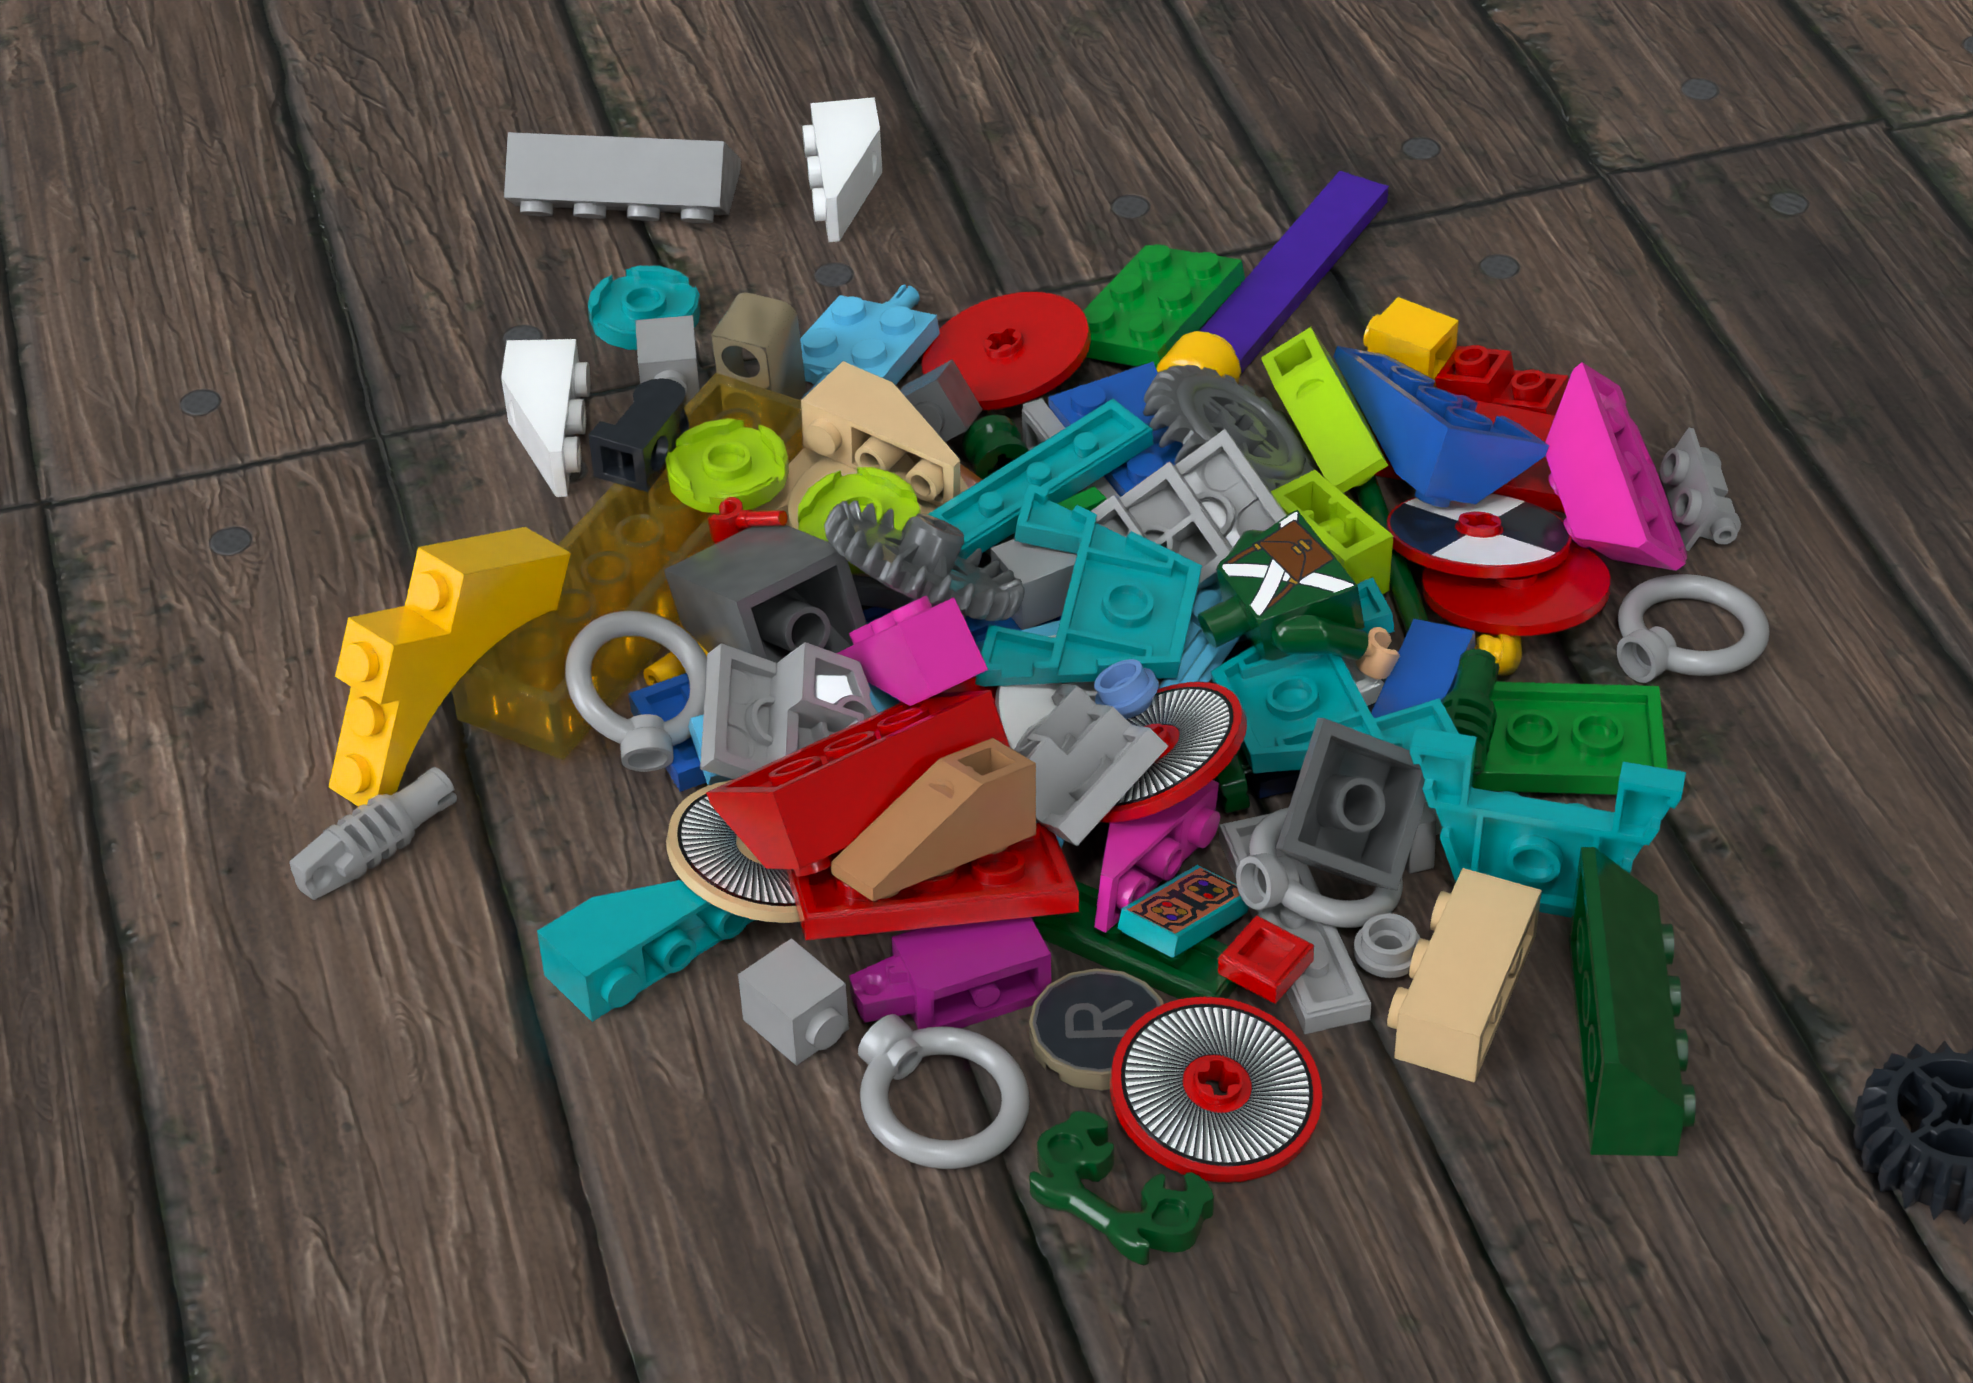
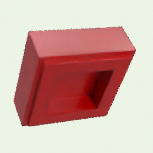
[1218,915,1314,1004]

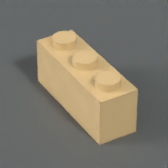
[1387,868,1542,1082]

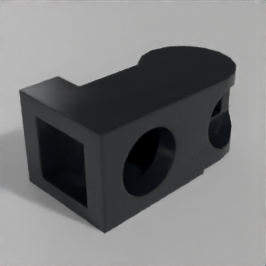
[588,378,689,492]

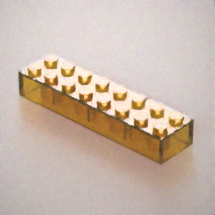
[452,373,804,760]

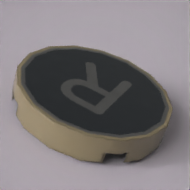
[1029,968,1164,1091]

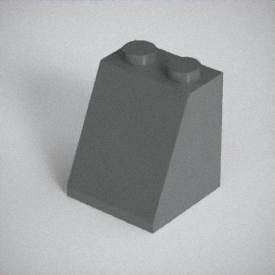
[664,525,867,663]

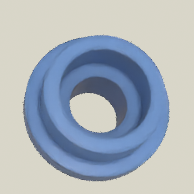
[1094,659,1159,719]

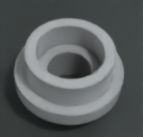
[1354,913,1420,978]

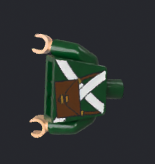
[1198,510,1400,679]

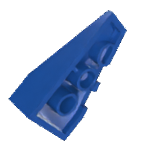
[1333,346,1549,508]

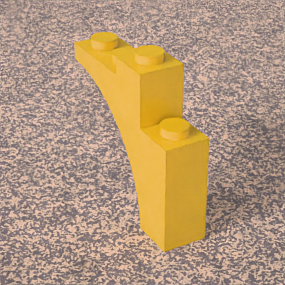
[328,527,571,807]

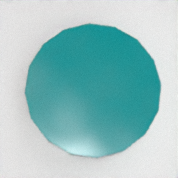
[588,266,701,350]

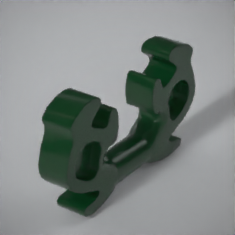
[1029,1111,1214,1266]

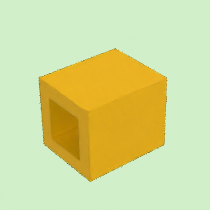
[1363,297,1459,387]

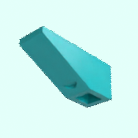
[537,880,754,1022]

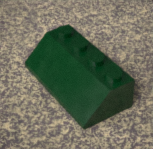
[1568,847,1696,1156]

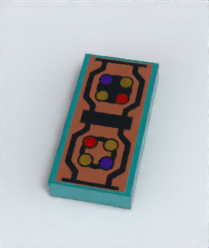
[1118,865,1249,957]

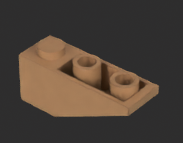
[831,738,1036,901]

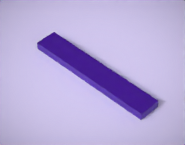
[1200,171,1389,374]

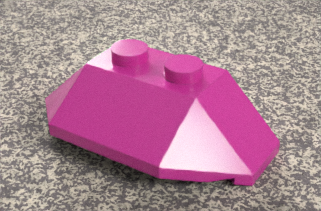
[1545,362,1688,571]

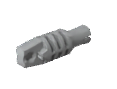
[290,767,457,900]

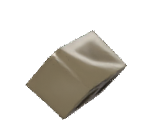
[711,293,806,430]

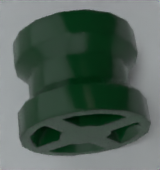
[962,415,1029,479]

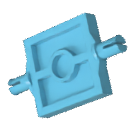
[800,285,940,399]

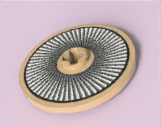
[666,780,800,923]

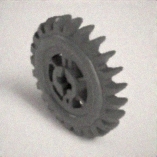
[1143,365,1319,491]
[824,500,1025,621]

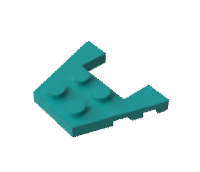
[975,483,1202,686]
[1210,578,1459,773]
[1409,726,1686,918]

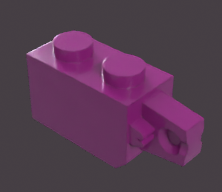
[849,917,1052,1029]

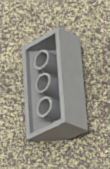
[504,132,741,223]

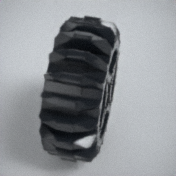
[1853,1040,1973,1224]

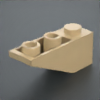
[801,361,960,507]

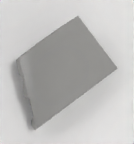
[1091,429,1287,592]
[700,642,878,779]
[1014,684,1168,846]

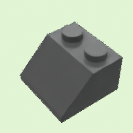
[1276,718,1426,891]

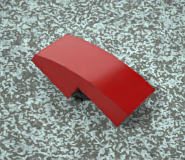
[1435,345,1569,415]

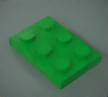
[1083,244,1245,368]
[1473,681,1668,795]

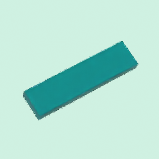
[927,399,1153,559]

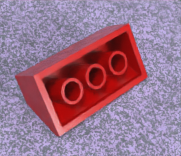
[706,690,1010,876]

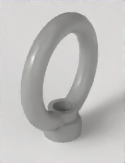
[1617,574,1770,683]
[565,611,707,772]
[1236,807,1403,928]
[858,1014,1030,1169]

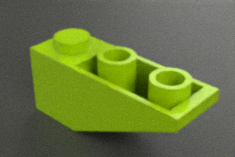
[1261,327,1388,493]

